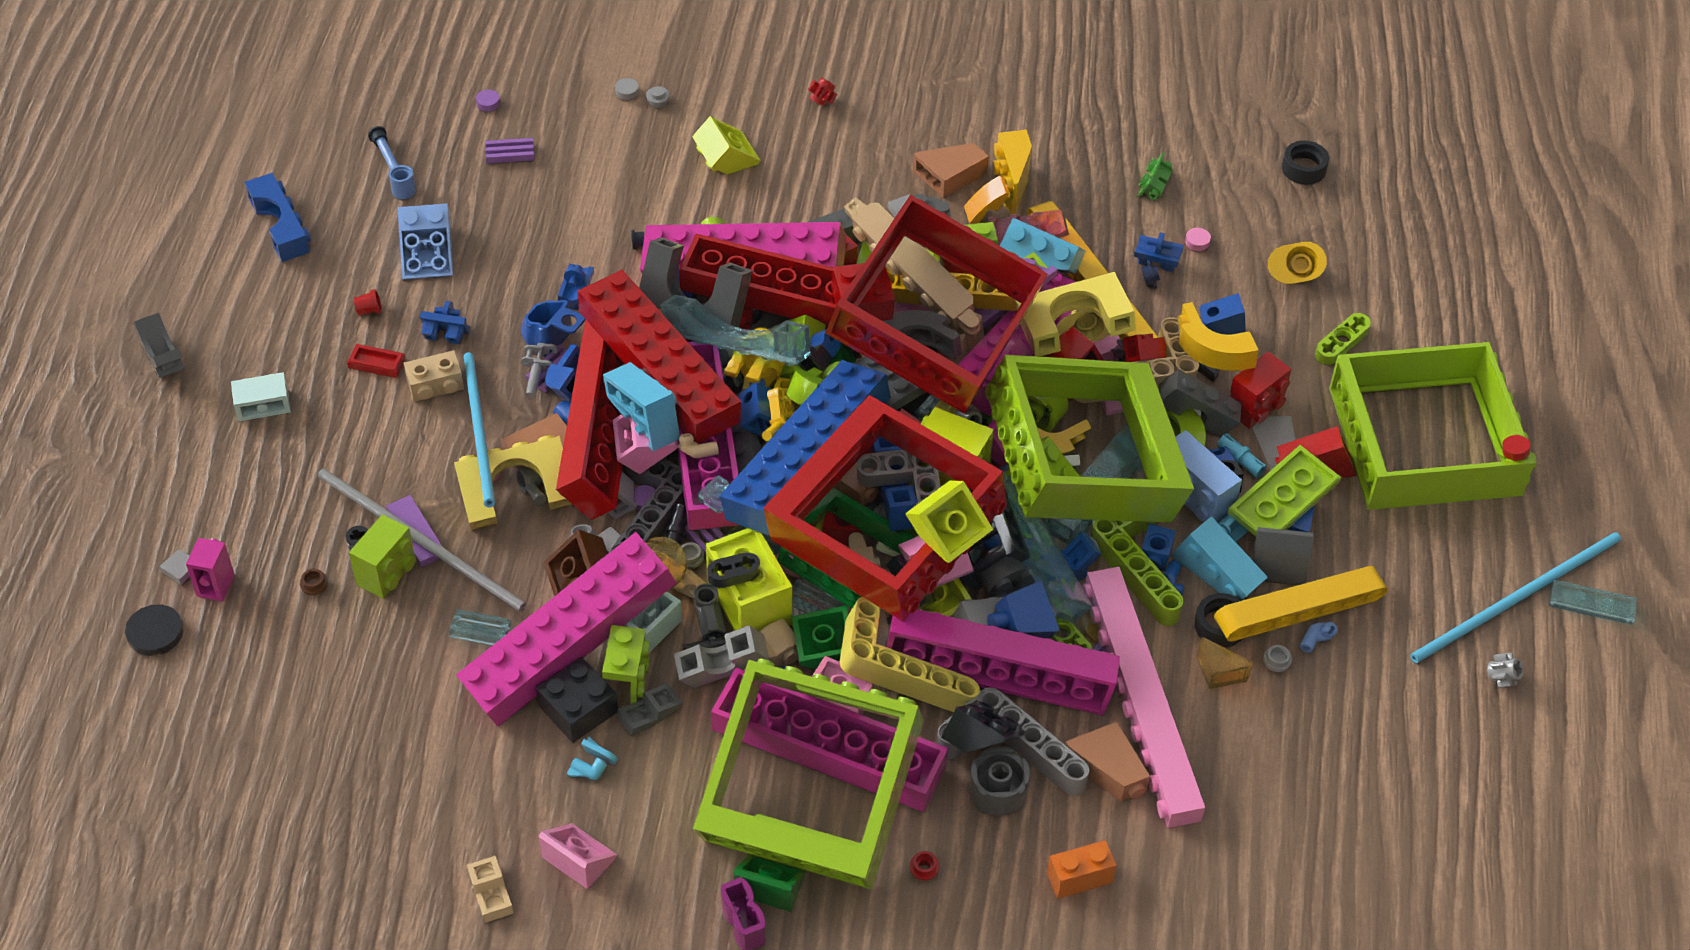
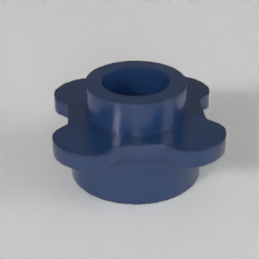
[1141,260,1160,289]

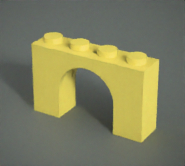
[1015,272,1136,357]
[454,435,572,530]

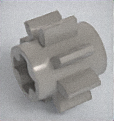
[1487,653,1524,688]

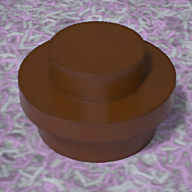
[300,569,328,595]

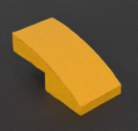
[964,176,1010,224]

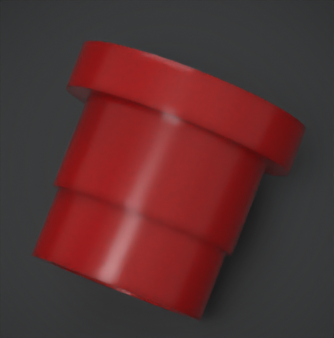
[354,289,383,316]

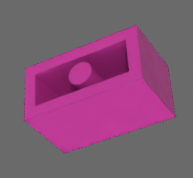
[186,538,235,601]

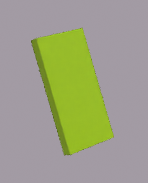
[1227,445,1341,536]

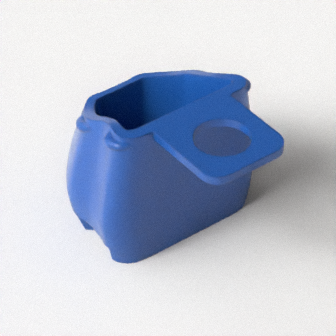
[521,300,585,357]

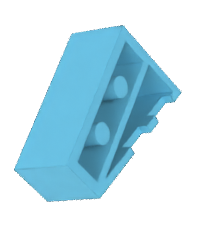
[1000,218,1086,274]
[603,362,680,451]
[1171,516,1268,601]

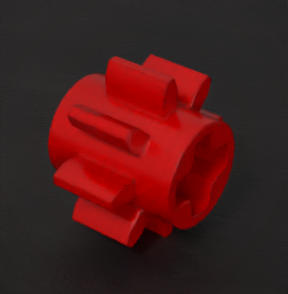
[808,77,837,107]

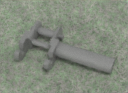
[521,343,558,399]

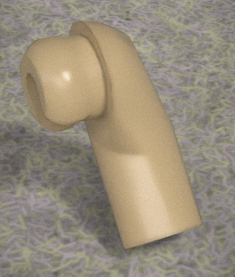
[679,433,719,459]

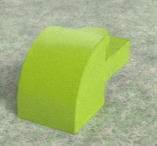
[786,367,823,405]

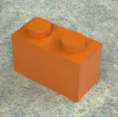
[1047,840,1117,899]

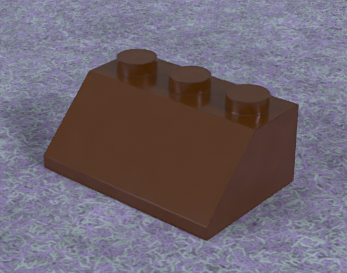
[544,529,608,596]

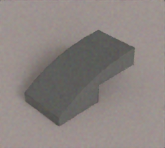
[616,683,683,736]

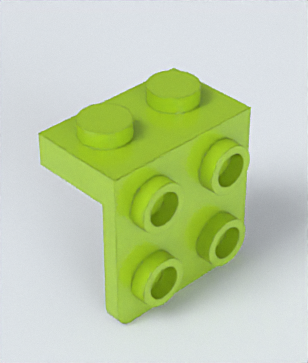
[602,625,650,704]

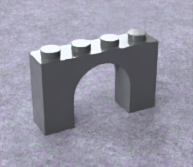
[639,237,753,335]

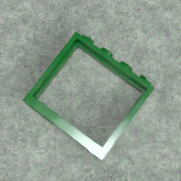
[777,488,915,608]

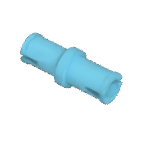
[1217,433,1267,479]

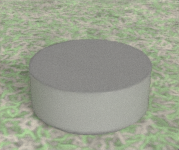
[615,78,639,100]

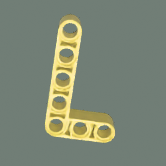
[840,597,980,712]

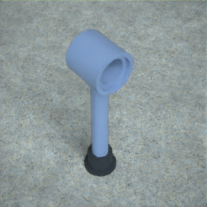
[368,126,416,199]

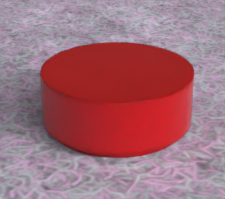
[1502,435,1530,461]

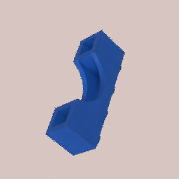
[244,173,311,262]
[872,437,917,531]

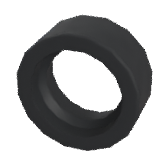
[1282,140,1330,185]
[1195,593,1243,648]

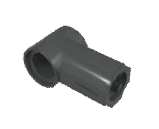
[694,583,726,640]

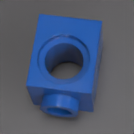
[1141,524,1176,572]

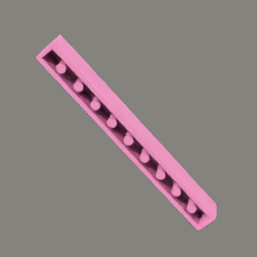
[1082,567,1205,828]

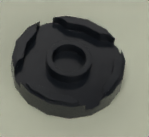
[125,604,183,656]

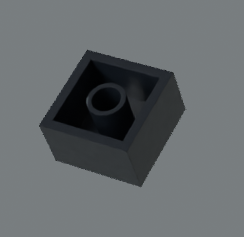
[536,657,618,743]

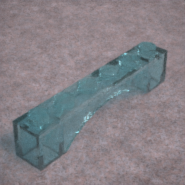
[660,295,810,366]

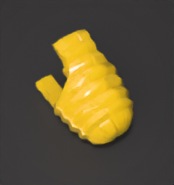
[724,327,788,390]

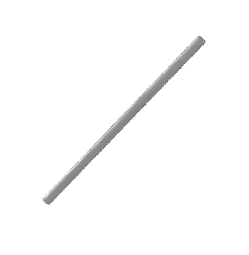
[318,468,526,612]

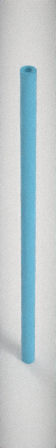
[463,352,495,508]
[1410,532,1621,664]

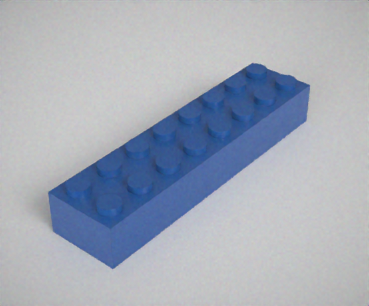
[719,360,891,536]

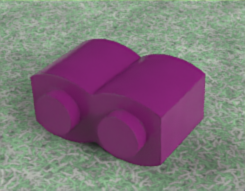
[721,877,766,950]

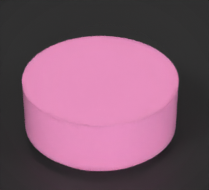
[1185,228,1211,251]

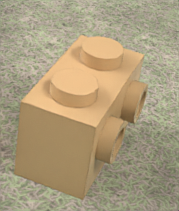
[403,350,464,402]

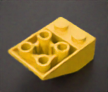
[992,130,1032,218]

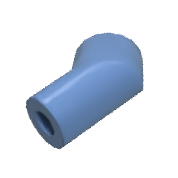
[1299,622,1338,653]

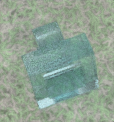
[698,475,729,514]

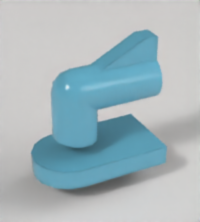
[566,737,618,780]

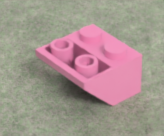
[613,414,679,474]

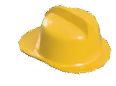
[1268,242,1327,284]

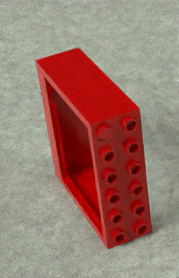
[826,195,1048,414]
[763,395,1007,621]

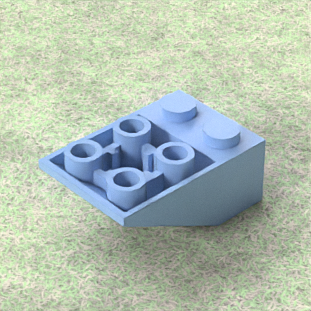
[397,203,453,280]

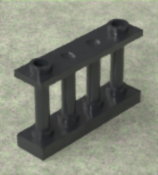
[959,459,1031,590]

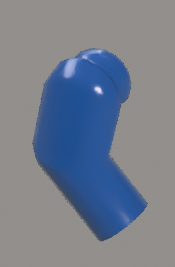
[1164,560,1184,595]

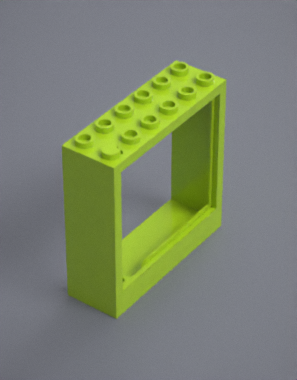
[1329,342,1536,510]
[985,355,1194,522]
[693,659,924,890]

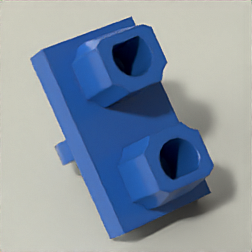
[1134,232,1184,272]
[557,263,594,310]
[419,301,470,344]

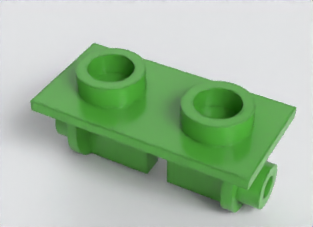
[1137,152,1173,200]

